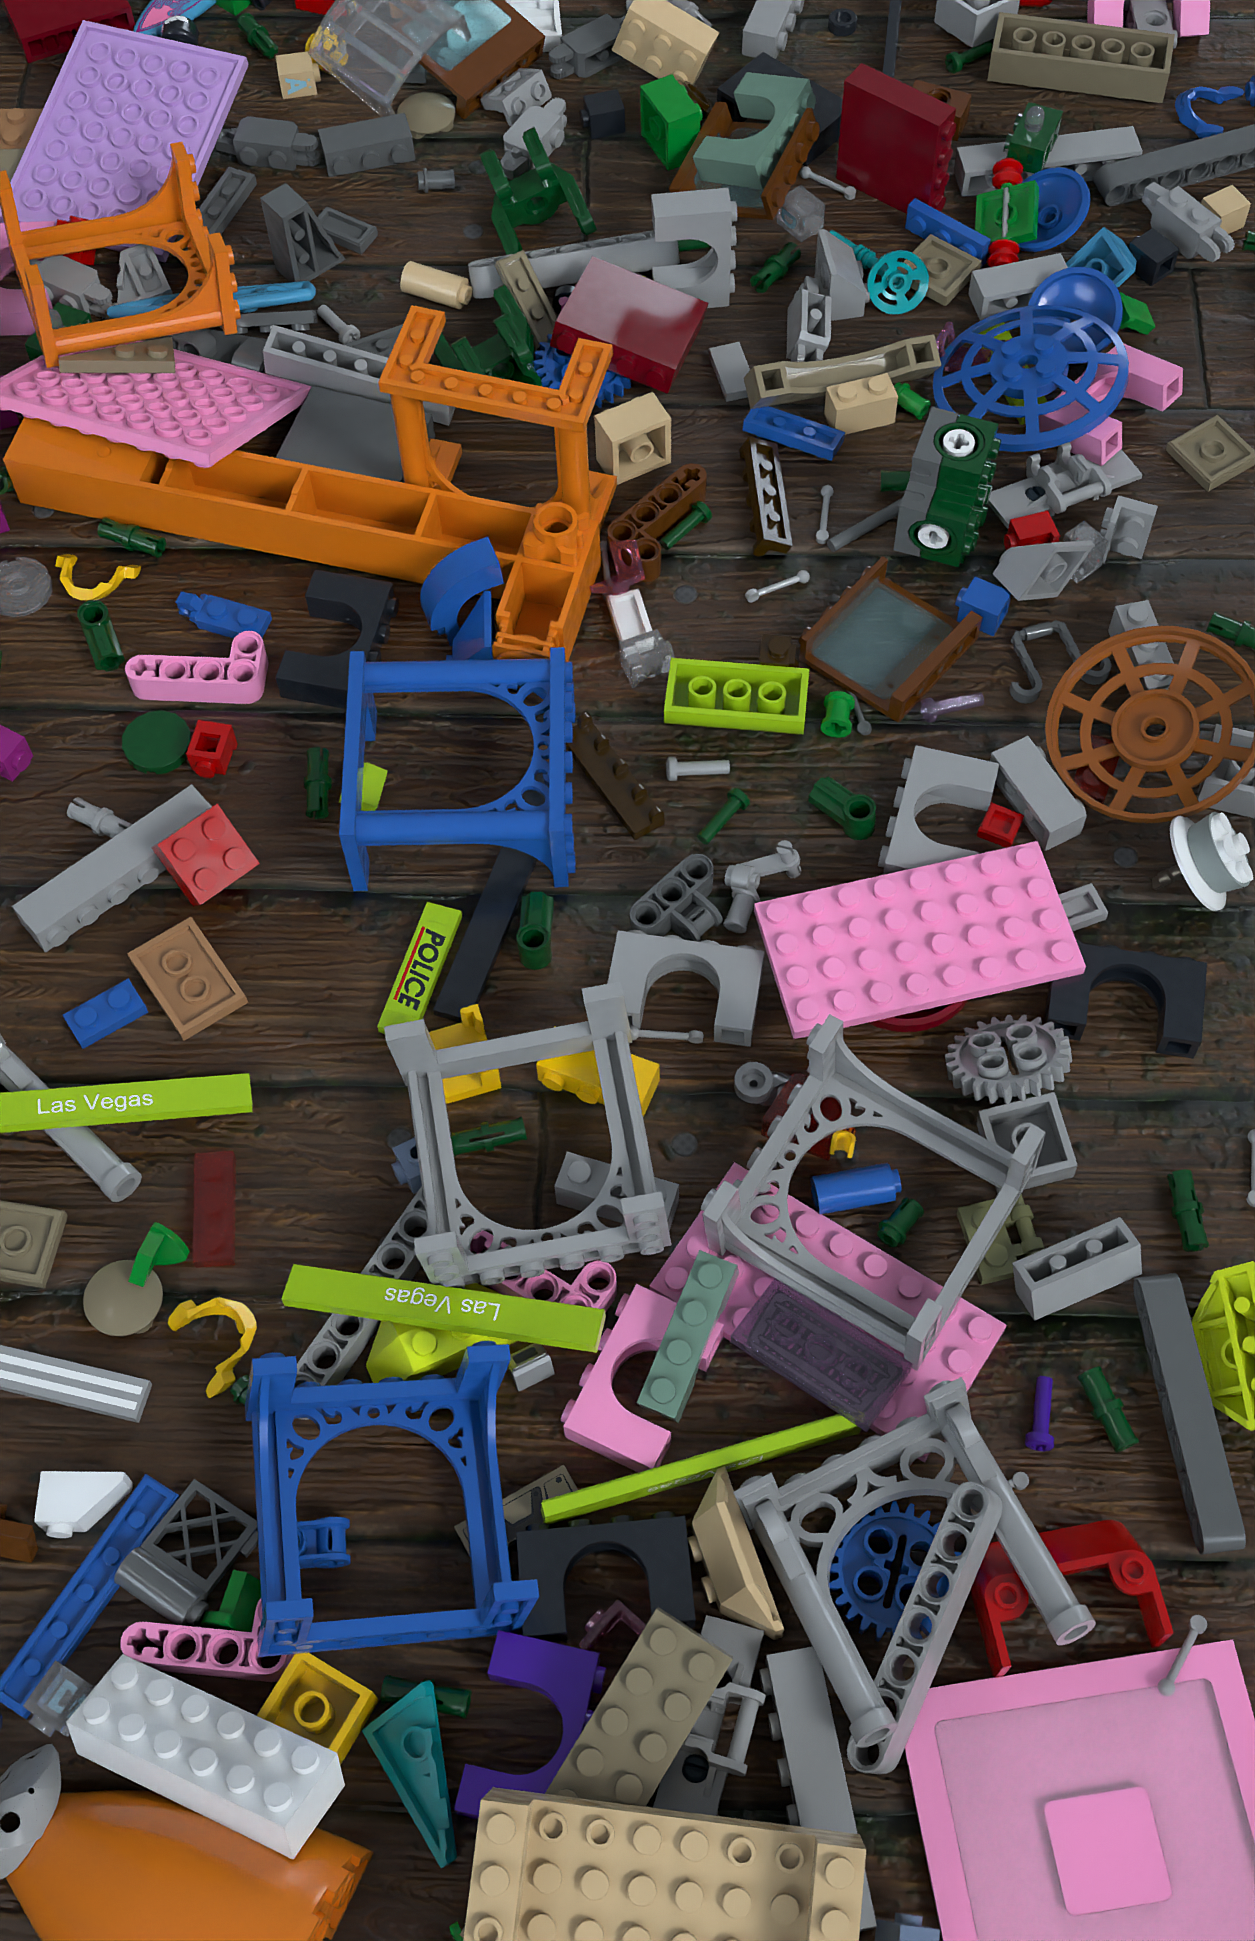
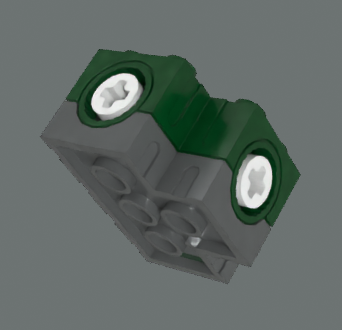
[893,407,1001,567]

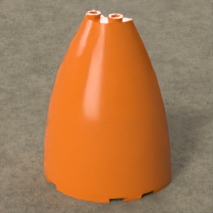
[5,1790,374,1941]

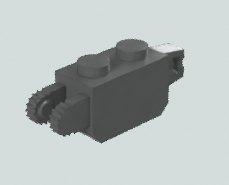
[549,14,625,79]
[215,116,321,171]

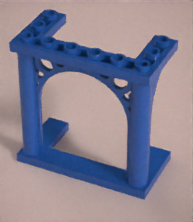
[339,647,576,891]
[245,1341,539,1657]

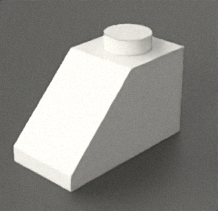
[34,1471,133,1538]

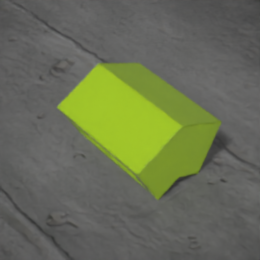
[339,762,388,811]

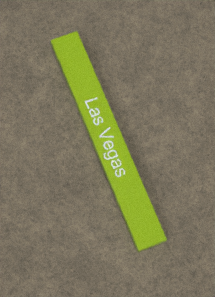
[0,1073,252,1133]
[281,1264,606,1353]
[541,1413,865,1524]

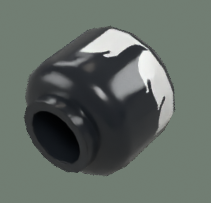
[161,15,199,46]

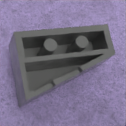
[260,183,346,282]

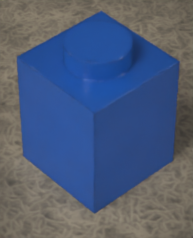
[955,577,1012,637]

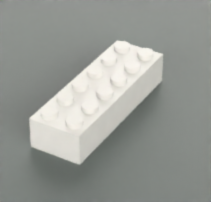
[66,1654,345,1859]

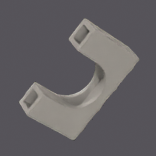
[651,188,737,308]
[878,745,999,875]
[607,930,765,1047]

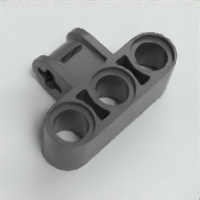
[629,854,722,942]

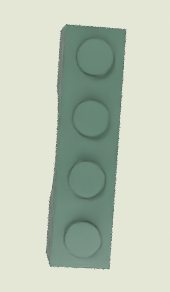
[637,1250,739,1423]

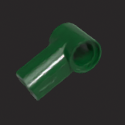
[77,600,125,672]
[808,776,876,841]
[516,892,554,970]

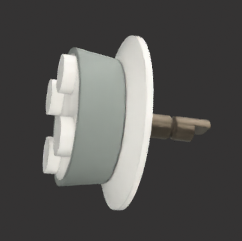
[1152,812,1253,911]

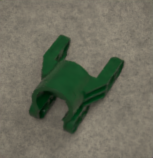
[479,127,598,255]
[433,284,542,417]

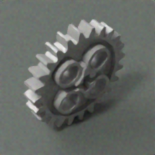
[945,1015,1072,1104]

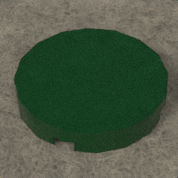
[122,710,192,774]

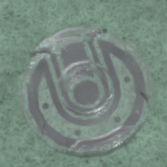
[0,557,52,617]

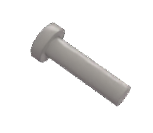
[317,305,360,344]
[666,757,730,781]

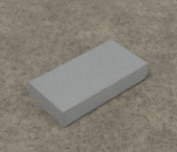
[709,342,750,402]

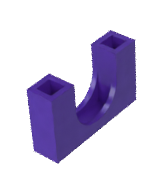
[454,1630,606,1819]

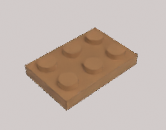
[127,917,248,1041]

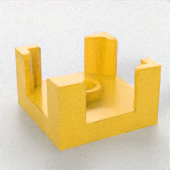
[429,1004,501,1104]

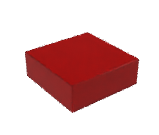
[977,802,1025,848]

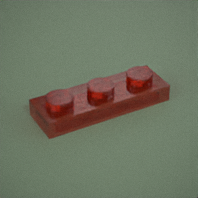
[193,1151,236,1268]

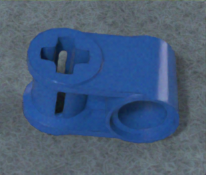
[297,1517,351,1569]

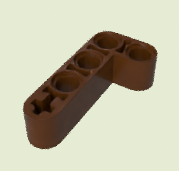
[607,463,707,582]

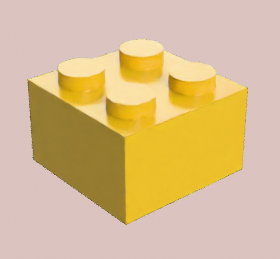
[257,1653,379,1765]

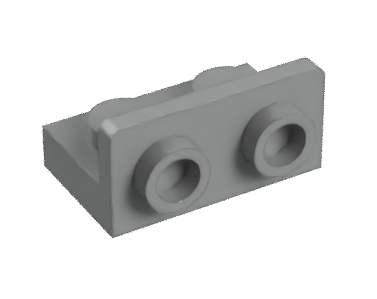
[480,68,552,126]
[1095,495,1158,564]

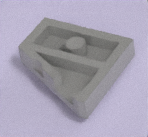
[114,244,173,305]

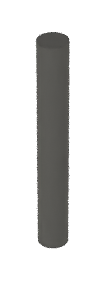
[827,497,903,552]

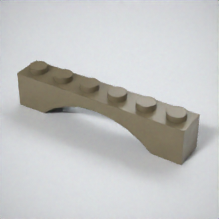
[743,334,941,409]

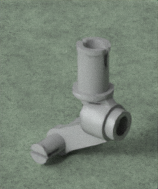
[723,840,801,933]

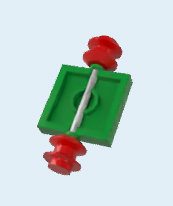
[975,158,1039,267]

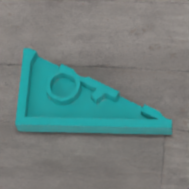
[362,1680,457,1868]

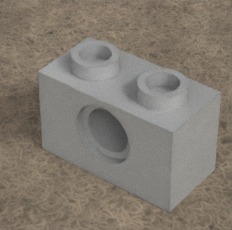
[1125,0,1177,49]

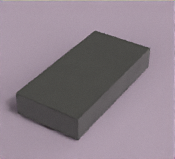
[317,206,378,255]

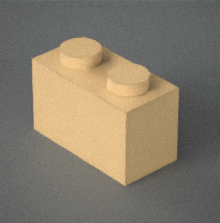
[824,373,898,435]

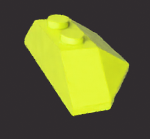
[1191,1261,1255,1431]
[366,1283,517,1383]

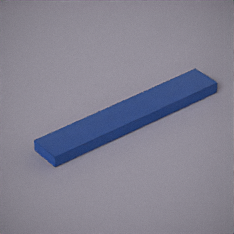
[0,1474,180,1719]

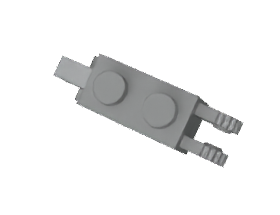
[500,97,567,180]
[1142,182,1235,262]
[29,255,114,320]
[786,276,831,362]

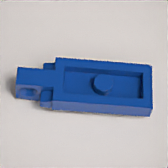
[175,592,272,638]

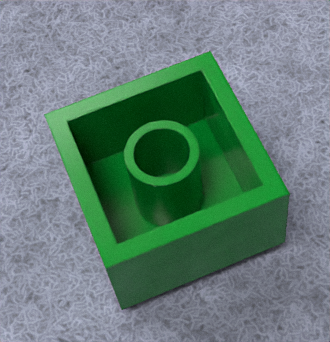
[640,74,703,171]

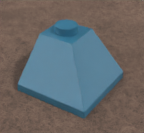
[1066,227,1137,288]

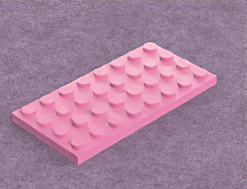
[754,841,1086,1039]
[650,1162,1007,1462]

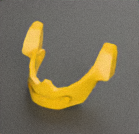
[55,554,141,601]
[168,1297,257,1398]

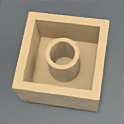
[594,392,671,485]

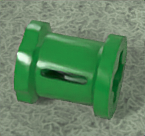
[821,691,855,738]

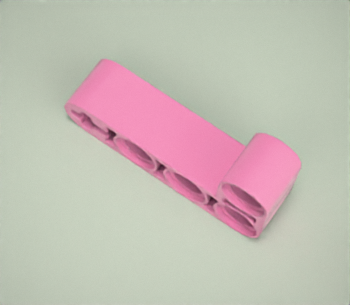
[125,631,268,704]
[470,1231,617,1313]
[121,1599,295,1682]

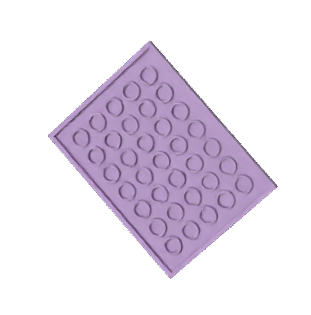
[0,20,249,263]

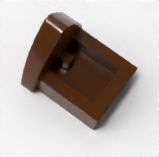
[0,1503,38,1563]

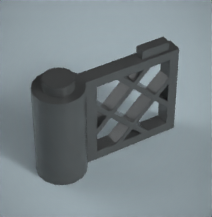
[114,1479,258,1627]

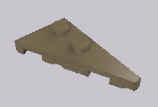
[59,337,175,373]

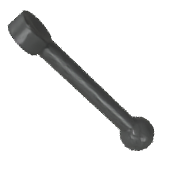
[600,541,615,601]
[845,674,872,735]

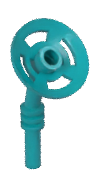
[830,230,929,314]

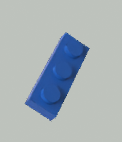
[905,198,991,269]
[742,406,845,461]

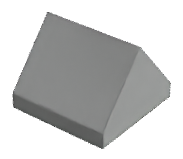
[507,1343,555,1392]

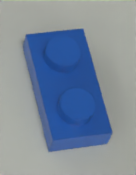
[63,978,148,1049]

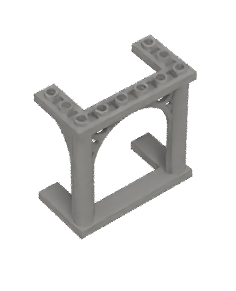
[384,981,672,1289]
[701,1014,1046,1371]

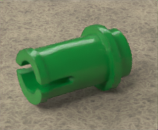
[894,382,931,420]

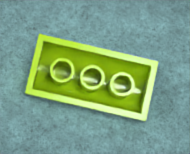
[664,658,809,735]

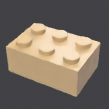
[612,0,719,85]

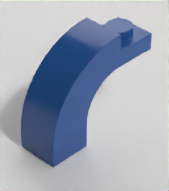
[420,537,504,646]

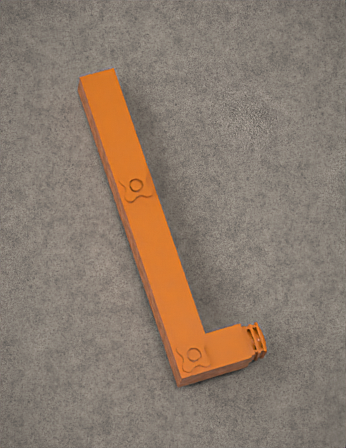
[3,417,601,662]

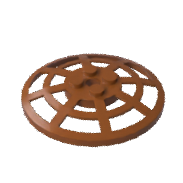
[1045,626,1255,823]

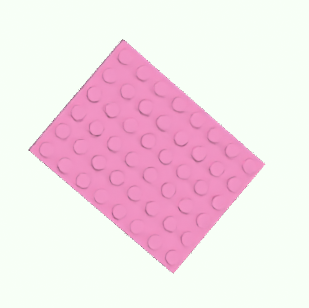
[0,340,312,468]

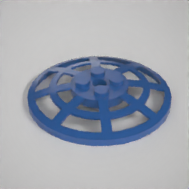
[933,305,1129,452]

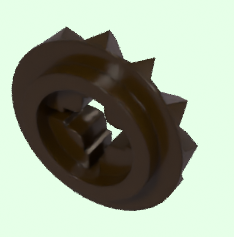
[677,80,712,119]

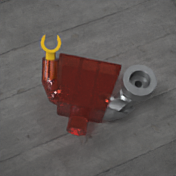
[734,1062,856,1161]

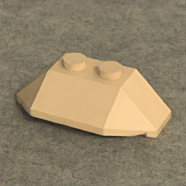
[687,1466,784,1640]

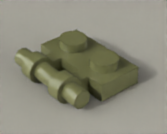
[956,1194,1045,1285]

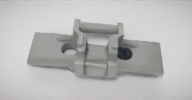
[988,442,1143,528]
[653,1615,766,1816]

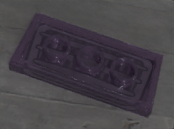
[730,1279,913,1432]

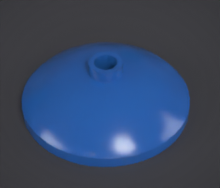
[1018,167,1090,252]
[1028,267,1123,353]

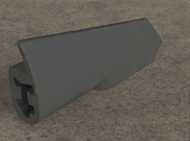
[142,329,270,375]

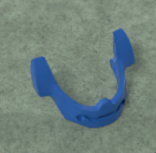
[1175,86,1245,139]

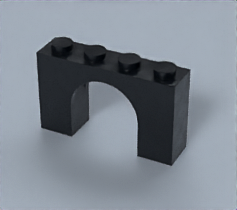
[717,52,843,166]
[276,570,399,709]
[1044,940,1207,1059]
[516,1511,696,1642]

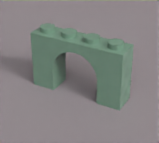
[693,72,816,189]

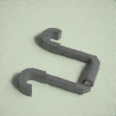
[1010,620,1111,704]

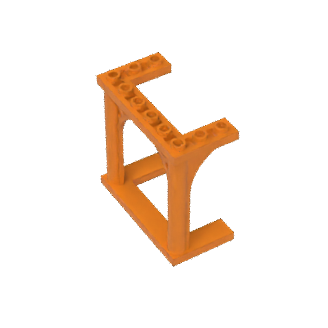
[0,142,241,368]
[378,305,617,532]

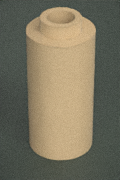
[400,261,472,309]

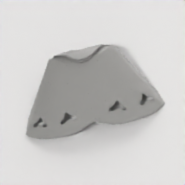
[0,1744,61,1879]

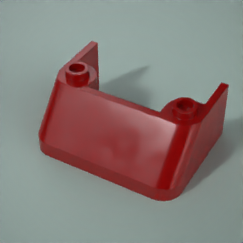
[970,1520,1174,1678]

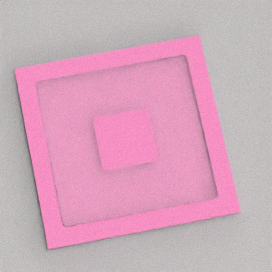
[895,1639,1255,1941]

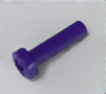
[1025,1376,1054,1452]

